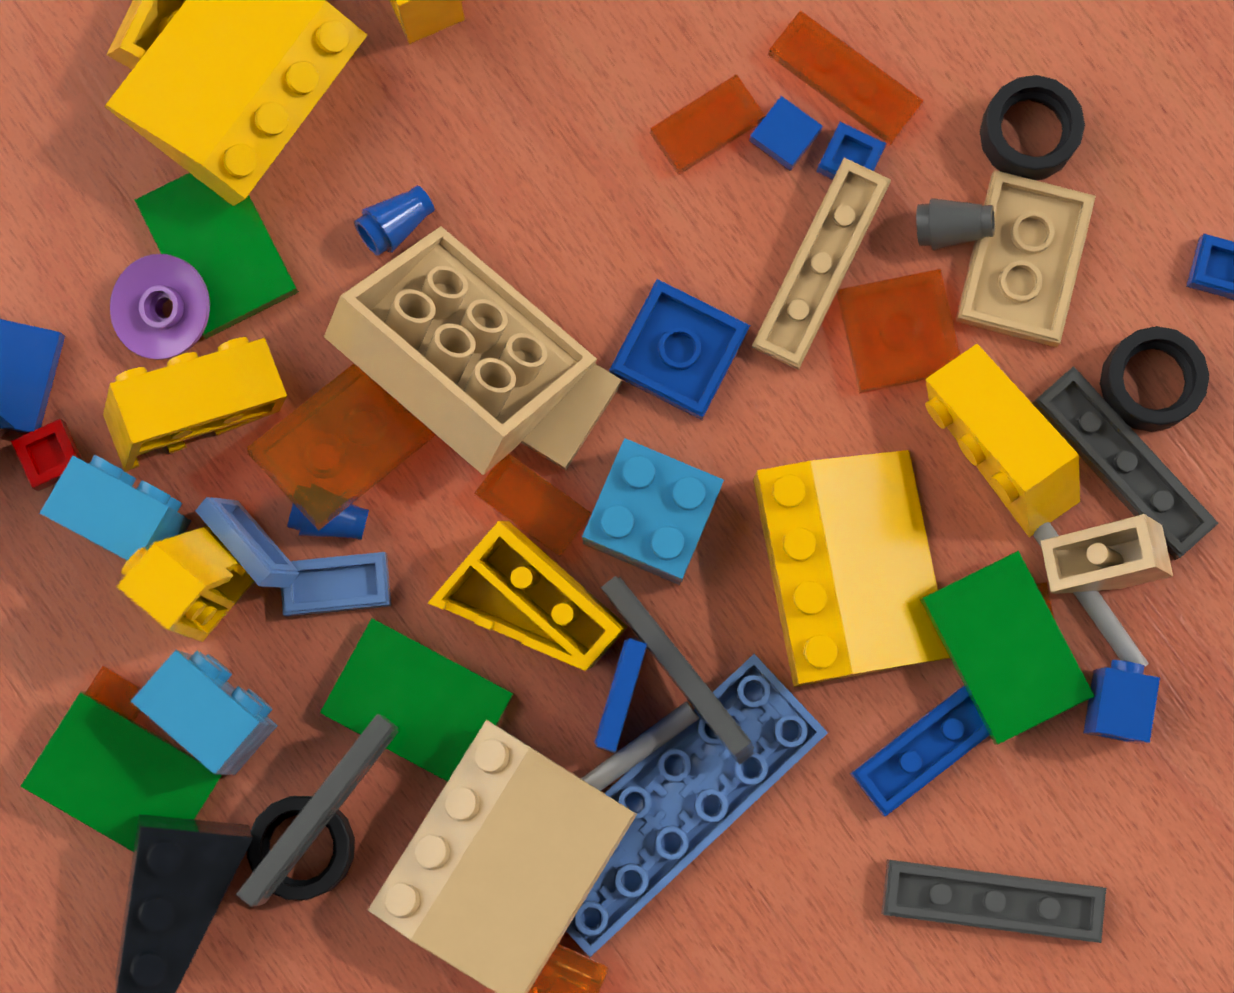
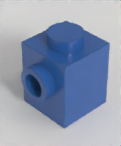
[1083,660,1160,744]

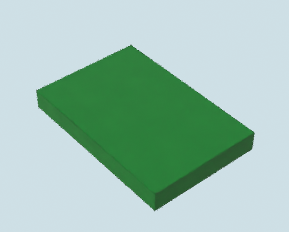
[134,173,299,339]
[920,551,1094,745]
[320,618,514,782]
[20,691,222,852]

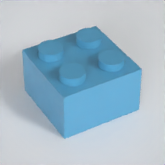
[582,438,724,585]
[40,455,191,561]
[131,650,278,775]

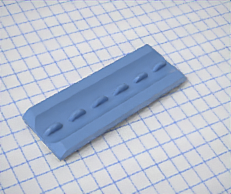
[566,654,828,957]

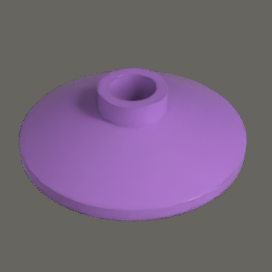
[110,254,210,360]

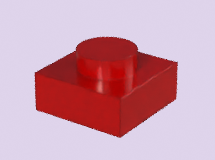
[11,419,82,491]

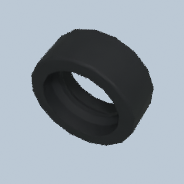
[979,75,1085,180]
[1100,326,1210,432]
[247,796,355,900]

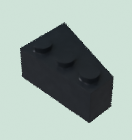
[115,814,253,993]

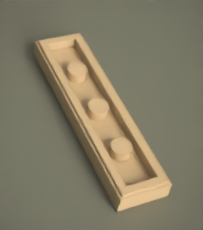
[752,158,891,370]

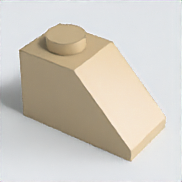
[1040,514,1173,594]

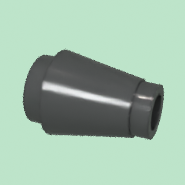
[916,198,995,251]

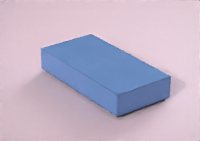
[195,497,300,588]
[281,552,391,617]

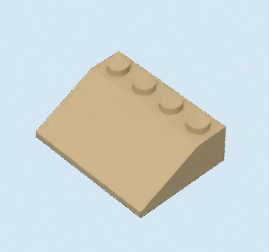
[324,226,597,475]
[368,720,637,993]

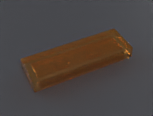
[768,10,924,146]

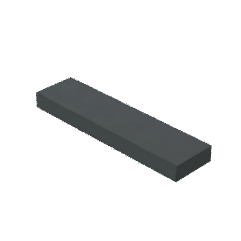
[1032,366,1218,560]
[601,576,755,765]
[236,714,399,907]
[881,859,1106,943]

